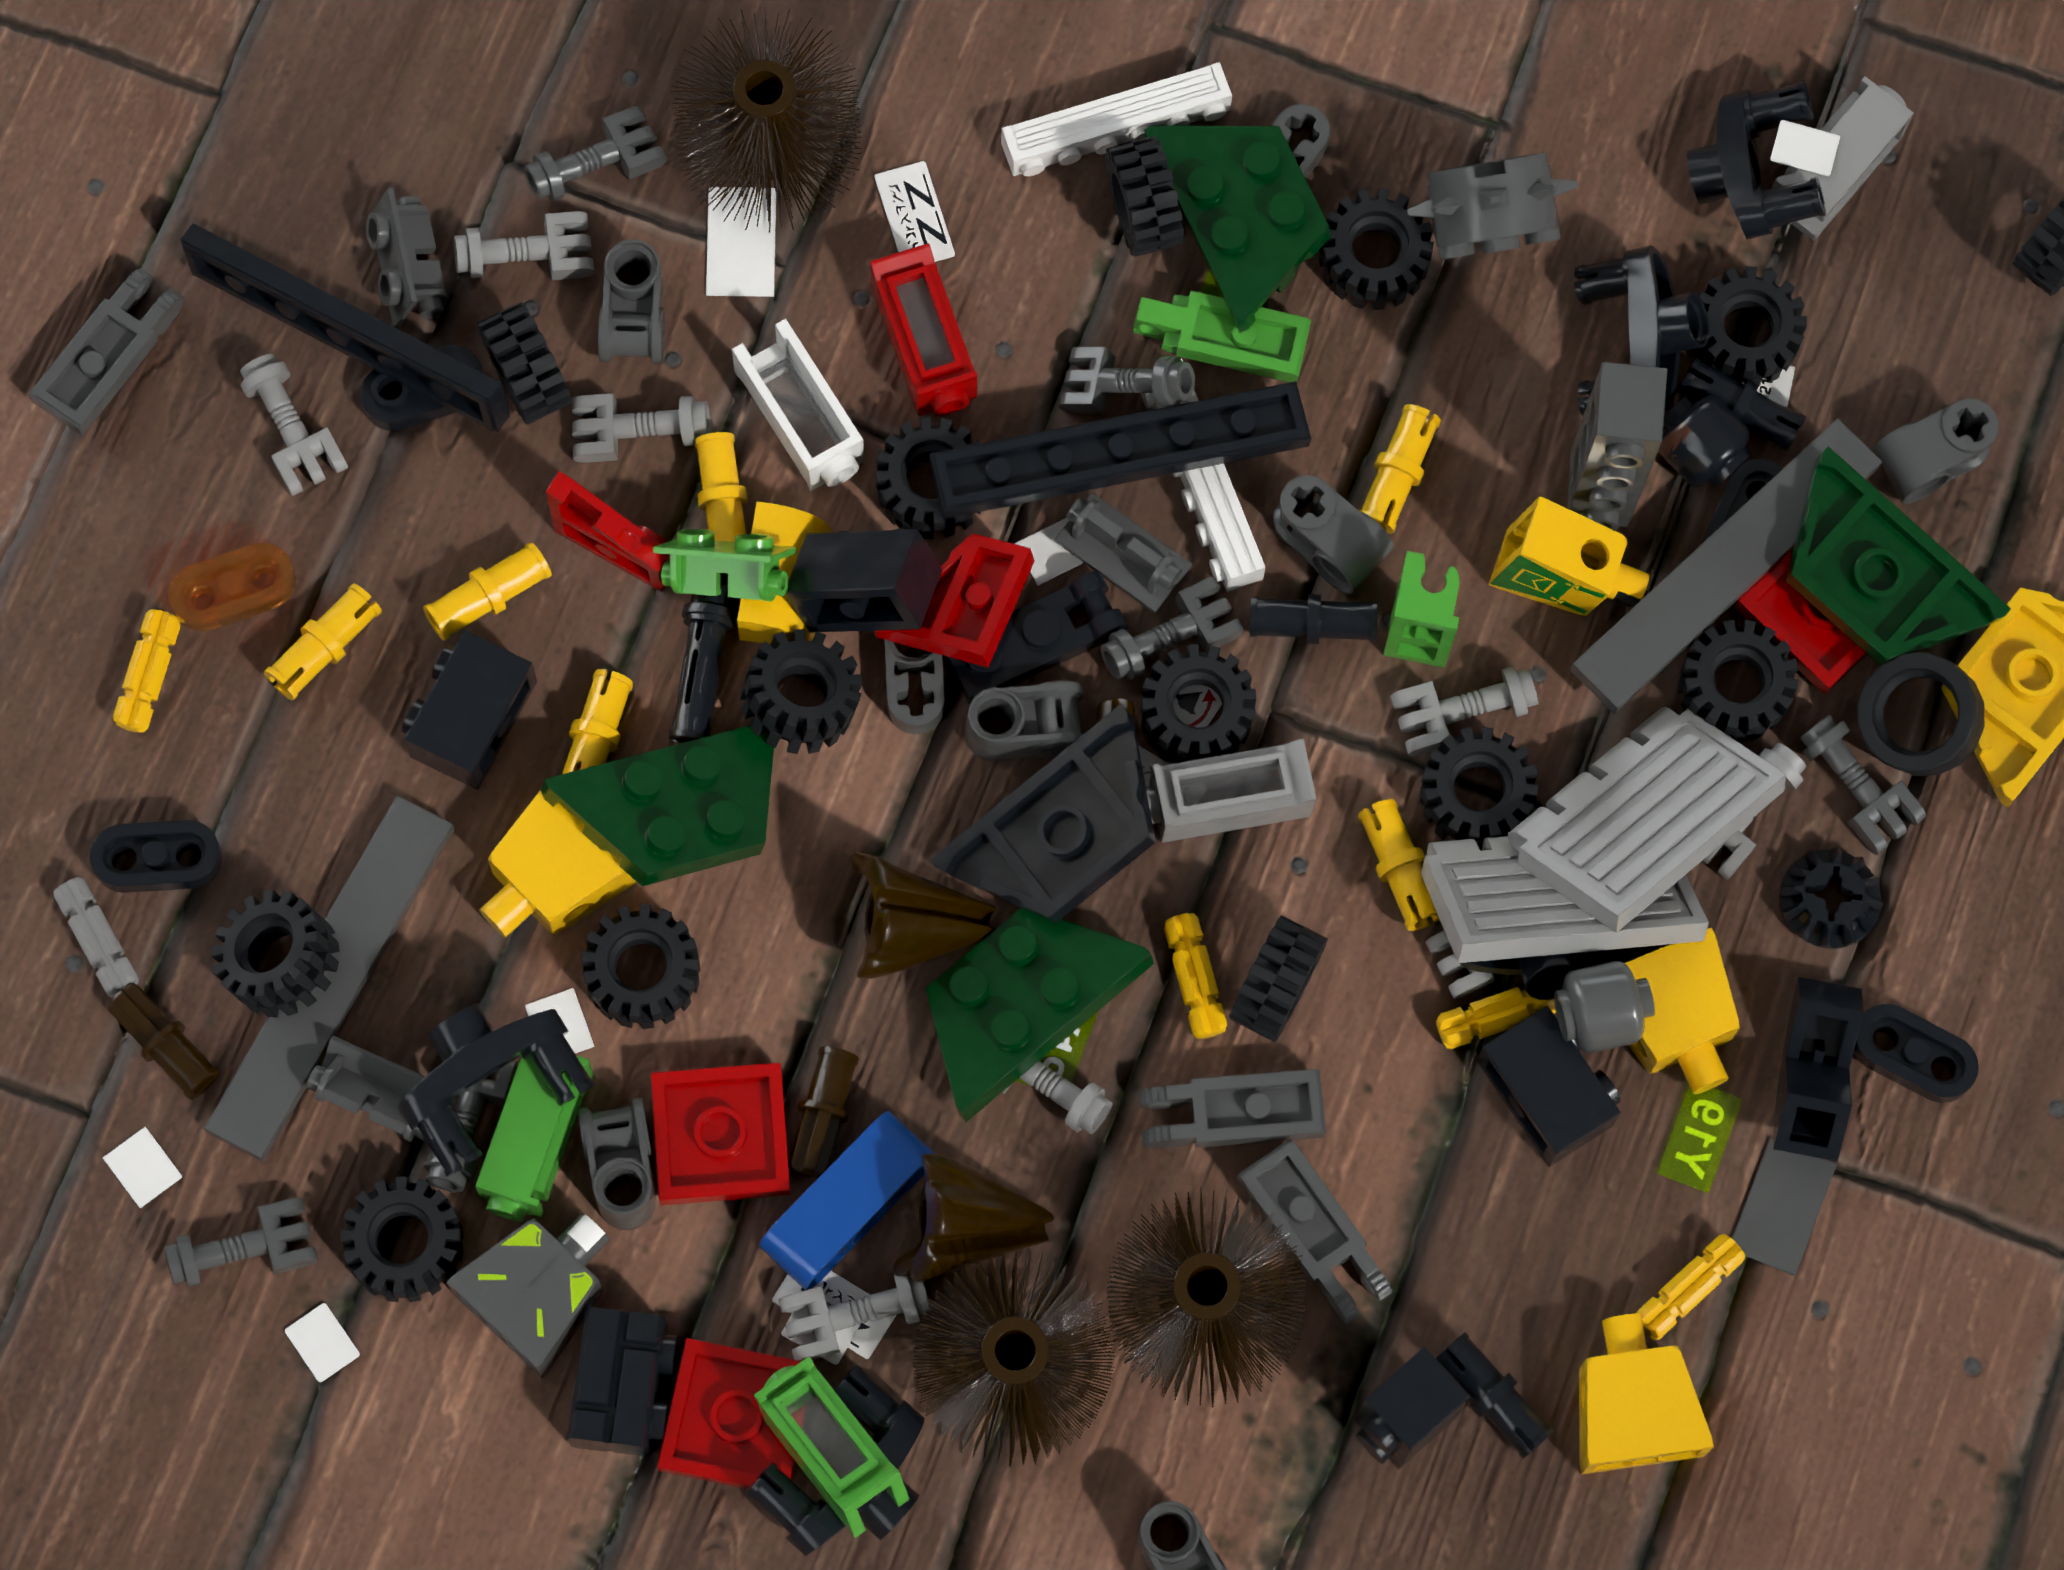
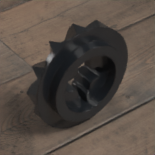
[1779,847,1884,949]

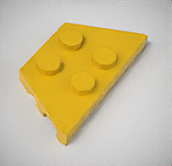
[1941,587,2064,808]

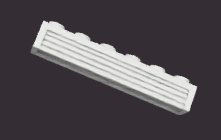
[1001,62,1232,176]
[1141,359,1265,592]

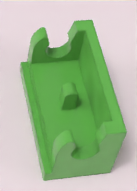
[1383,551,1460,668]

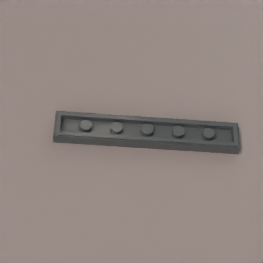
[1570,418,1882,715]
[204,795,455,1163]

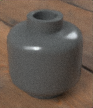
[1554,961,1655,1053]

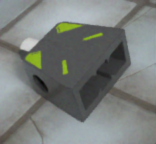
[447,1213,610,1379]

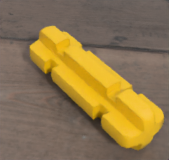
[113,609,181,733]
[1164,913,1227,1039]
[1436,987,1556,1049]
[1635,1234,1745,1340]

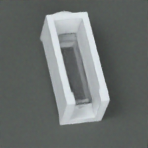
[732,319,864,491]

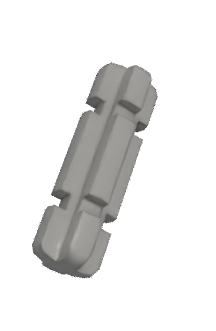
[54,877,139,998]

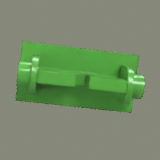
[653,529,796,602]

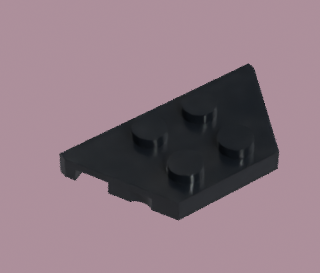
[930,704,1156,924]

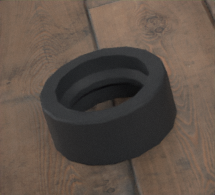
[1857,653,1985,776]

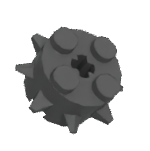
[1407,152,1578,259]

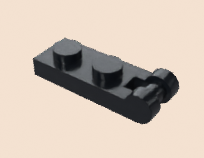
[945,571,1128,705]

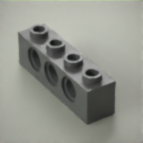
[1566,362,1668,531]

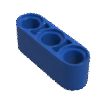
[759,1110,936,1290]

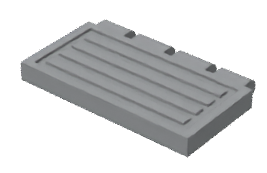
[1508,707,1786,933]
[1421,836,1709,963]

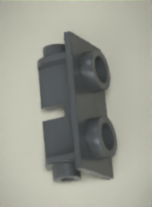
[366,188,448,328]
[1054,492,1192,613]
[306,1036,426,1142]

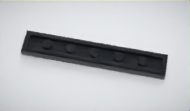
[180,223,510,432]
[929,381,1311,519]

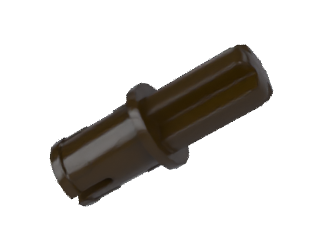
[108,983,220,1100]
[789,1046,859,1178]

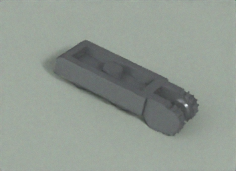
[29,268,184,436]
[1138,1069,1326,1149]
[1237,1138,1392,1324]

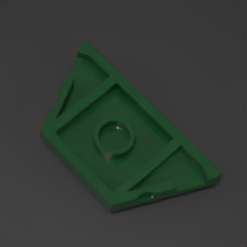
[1144,126,1331,333]
[1786,446,2011,665]
[541,725,774,886]
[925,908,1154,1122]

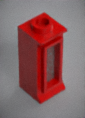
[870,243,978,416]

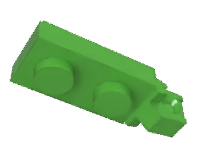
[1133,291,1311,383]

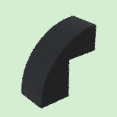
[1773,977,1864,1162]

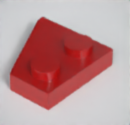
[546,471,670,592]
[874,533,1035,667]

